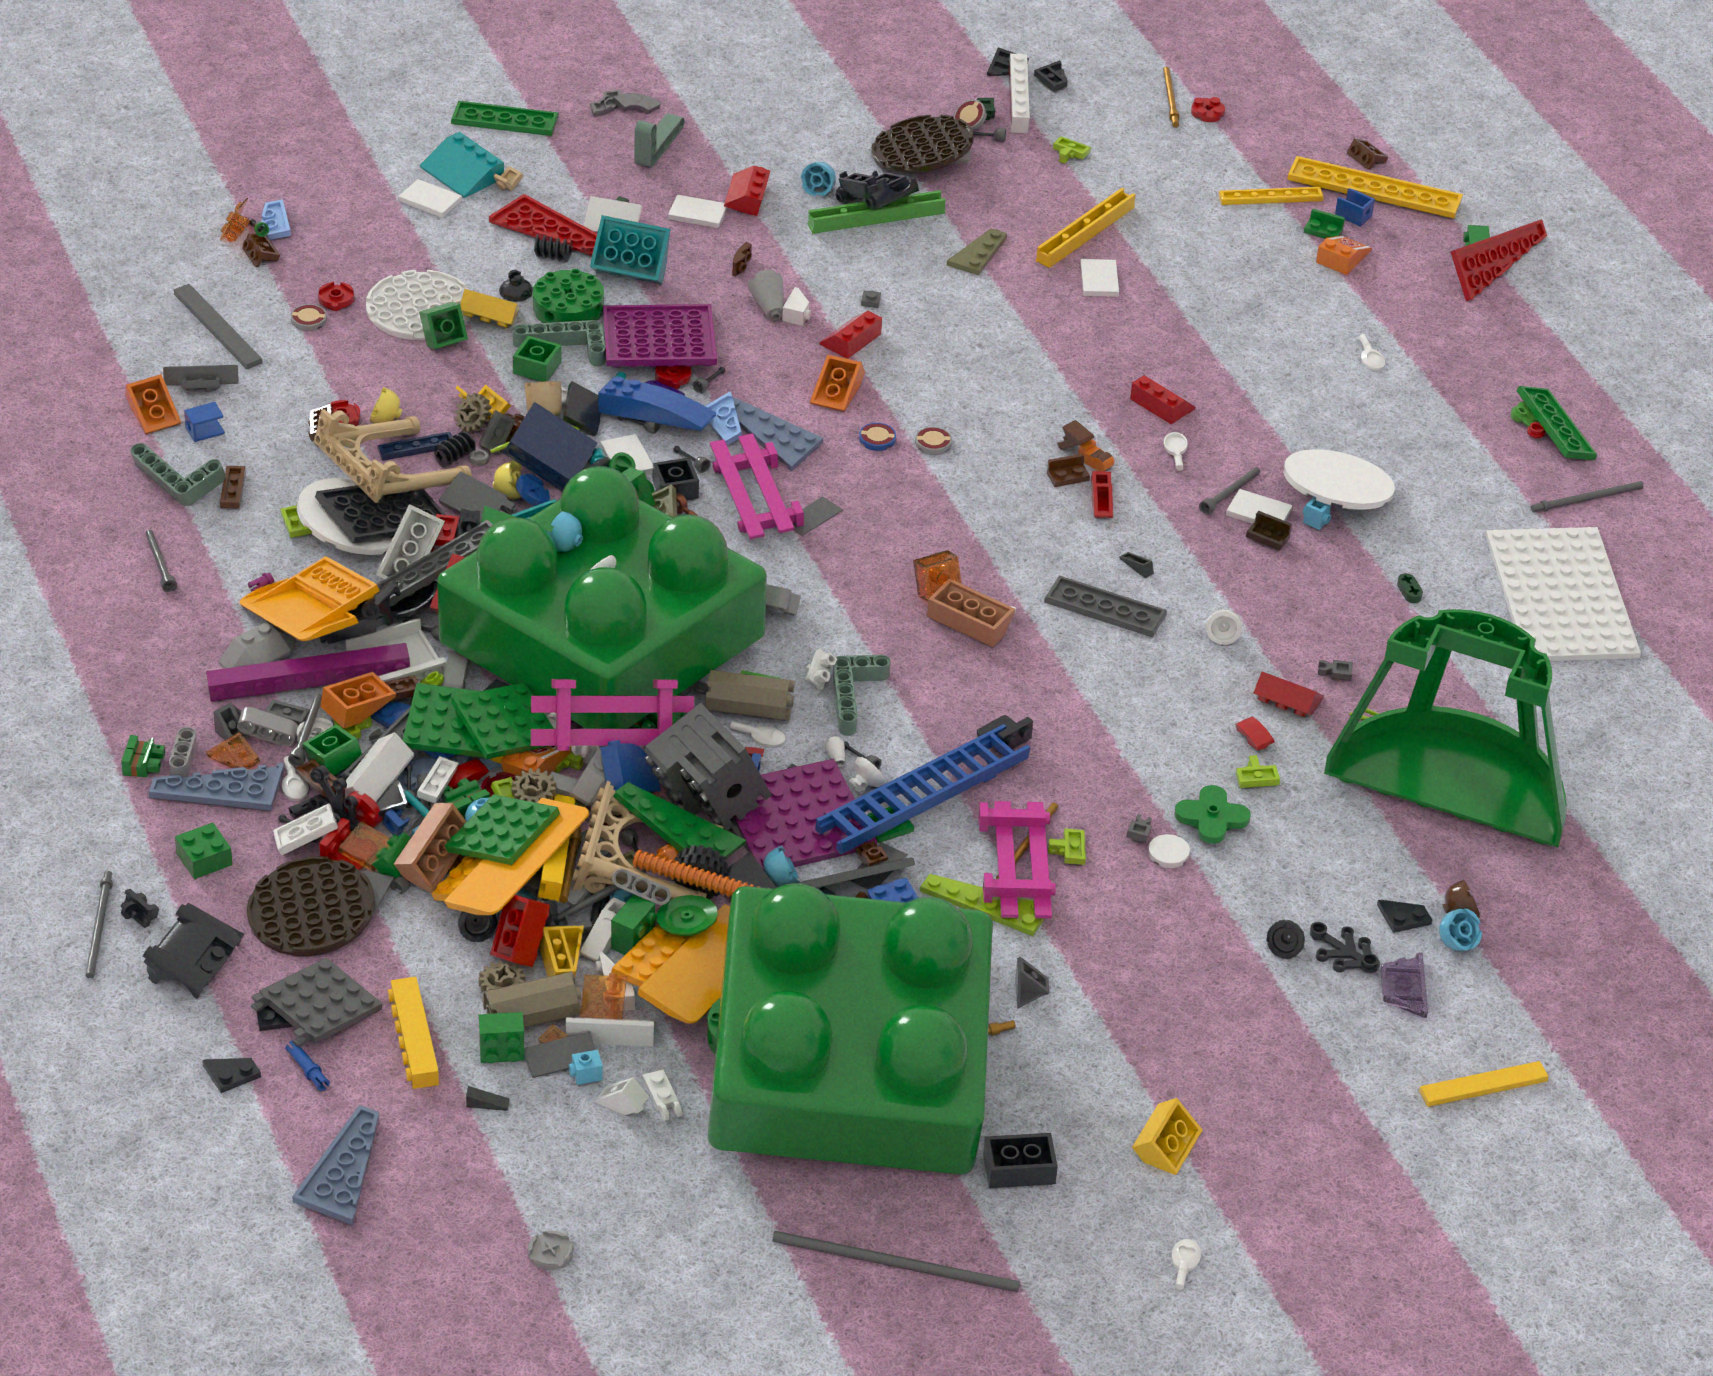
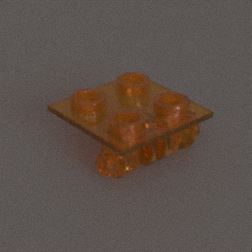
[220,198,249,242]
[580,973,627,1020]

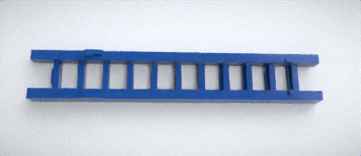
[815,724,1030,854]

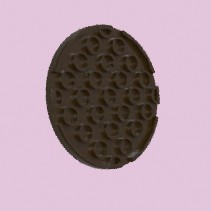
[871,114,974,173]
[247,856,375,956]

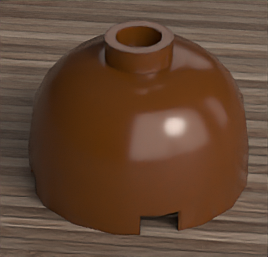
[1442,879,1480,918]

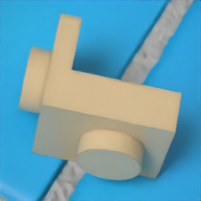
[493,166,524,191]

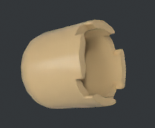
[525,381,562,417]

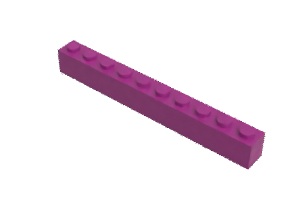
[206,643,410,702]

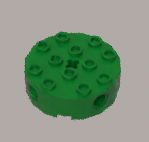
[533,269,604,323]

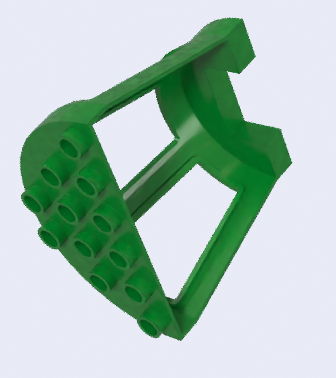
[1324,609,1567,848]

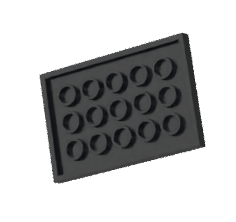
[315,485,446,543]

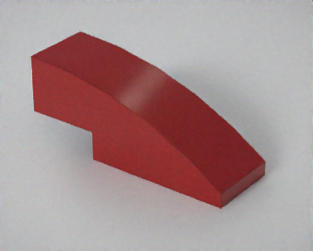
[1091,471,1113,518]

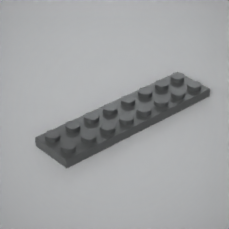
[377,520,493,607]

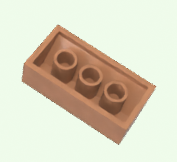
[927,578,1015,647]
[394,803,466,893]

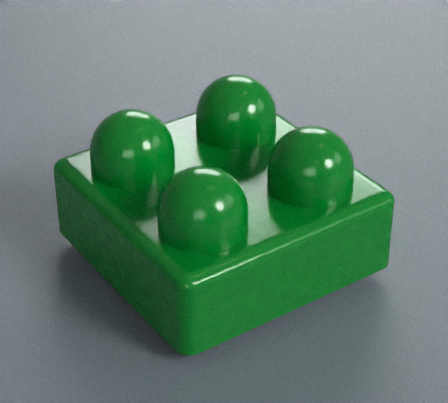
[437,466,767,729]
[707,883,993,1174]

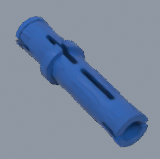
[285,1040,330,1091]

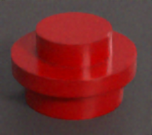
[1527,422,1546,438]

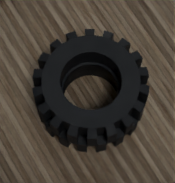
[672,845,728,900]

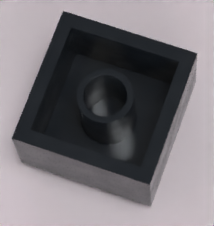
[652,457,699,502]

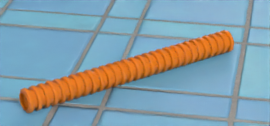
[633,849,760,897]

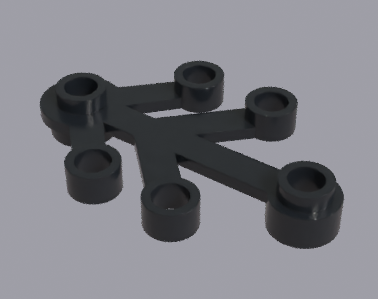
[309,765,362,838]
[1310,922,1380,973]

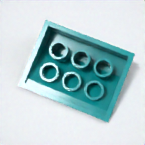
[420,131,504,198]
[590,215,671,284]

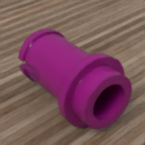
[248,573,274,592]

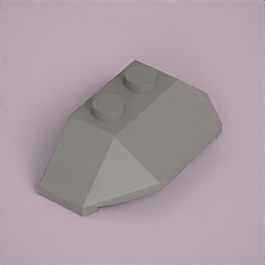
[219,622,296,669]
[570,746,606,806]

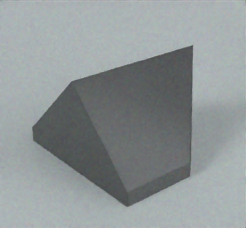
[213,702,250,747]
[377,780,407,818]
[1015,956,1049,1009]

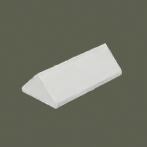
[376,504,445,579]
[336,732,414,803]
[566,1016,655,1047]

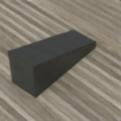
[1119,552,1154,578]
[466,1086,510,1111]

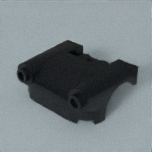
[835,171,919,210]
[319,580,401,644]
[142,903,245,999]

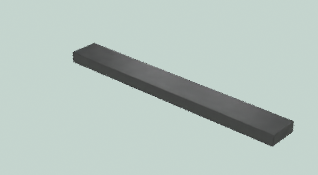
[173,284,262,370]

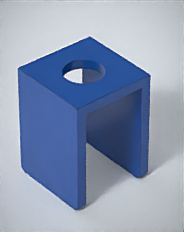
[1335,188,1375,227]
[184,402,225,442]

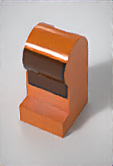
[1079,439,1115,471]

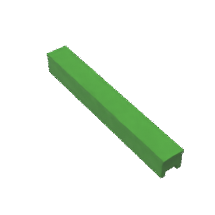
[807,190,946,234]

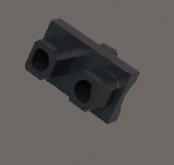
[458,508,481,536]
[121,889,159,928]

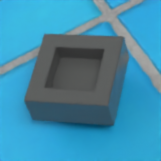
[861,290,881,308]

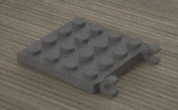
[251,958,382,1047]

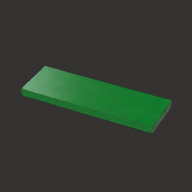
[451,101,559,136]
[1517,386,1597,460]

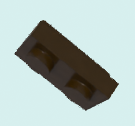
[1246,511,1292,550]

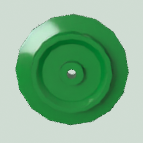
[657,895,718,936]

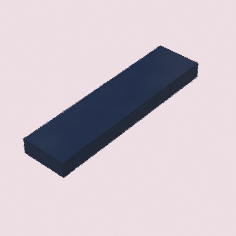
[377,432,452,461]

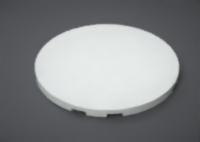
[366,270,471,340]
[1283,449,1395,510]
[297,478,393,555]

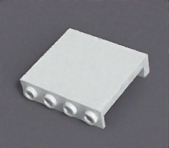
[345,618,447,682]

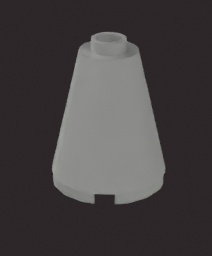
[748,270,784,320]

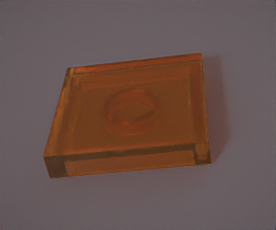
[338,821,390,872]

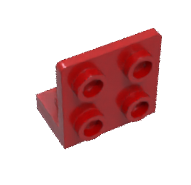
[430,514,460,553]
[319,818,378,871]

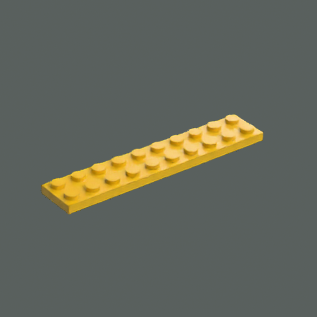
[1287,156,1463,218]

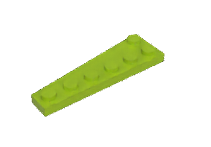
[920,874,1045,936]

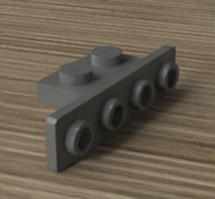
[163,365,239,391]

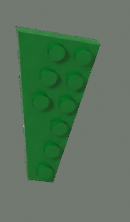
[613,782,746,859]

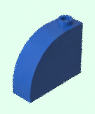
[600,740,661,793]

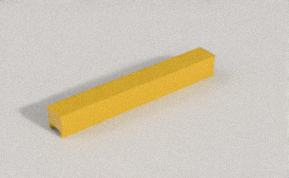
[1036,188,1136,268]
[538,794,575,902]

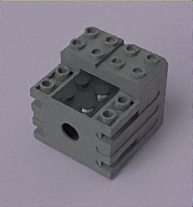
[644,703,772,830]

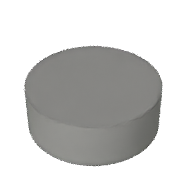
[470,449,489,466]

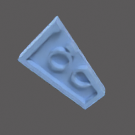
[261,199,291,240]
[706,391,742,446]

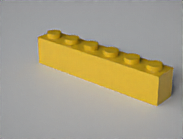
[387,977,439,1089]

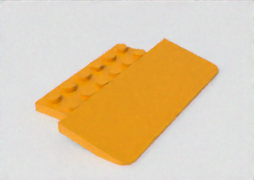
[239,556,380,641]
[431,798,589,915]
[611,904,730,1024]

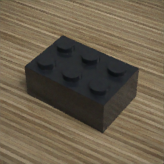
[983,1133,1058,1188]

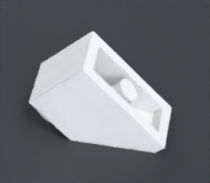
[782,287,811,326]
[595,1077,649,1115]

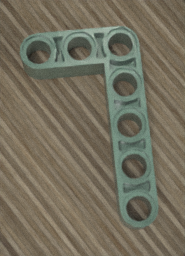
[634,113,685,168]
[513,320,606,366]
[130,443,226,506]
[833,655,891,736]

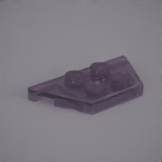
[1380,952,1428,1018]

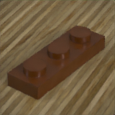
[220,466,246,508]
[296,759,337,797]

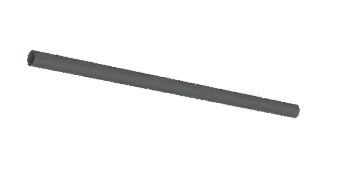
[772,1231,1020,1292]

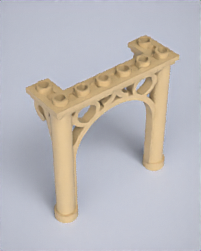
[314,409,472,503]
[572,781,723,900]

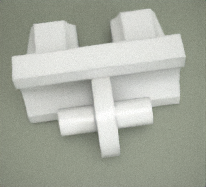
[805,649,837,690]

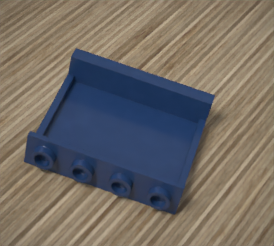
[503,402,598,491]

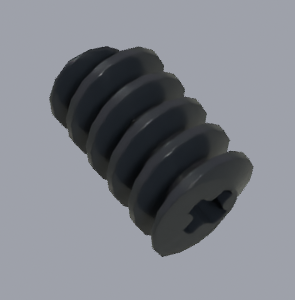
[534,234,573,262]
[434,431,476,467]

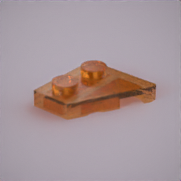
[206,732,260,770]

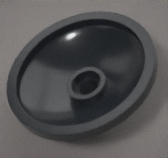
[390,580,438,618]

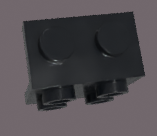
[977,715,1033,755]

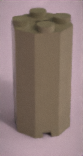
[705,670,795,721]
[482,971,582,1027]

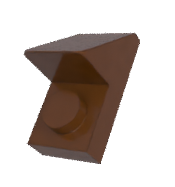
[1057,420,1095,449]

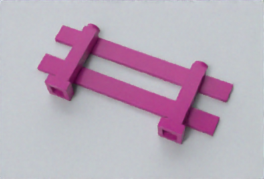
[710,433,804,540]
[531,679,694,750]
[978,801,1056,919]

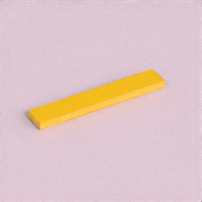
[1218,187,1324,205]
[1419,1061,1549,1107]

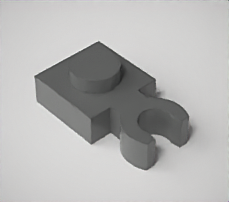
[1318,660,1353,681]
[1126,814,1152,843]

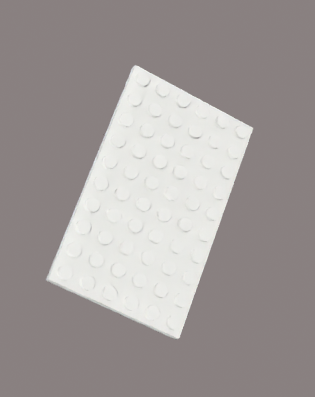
[1485,527,1641,661]

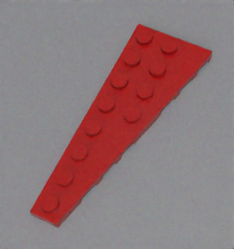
[489,194,597,256]
[1450,219,1547,301]

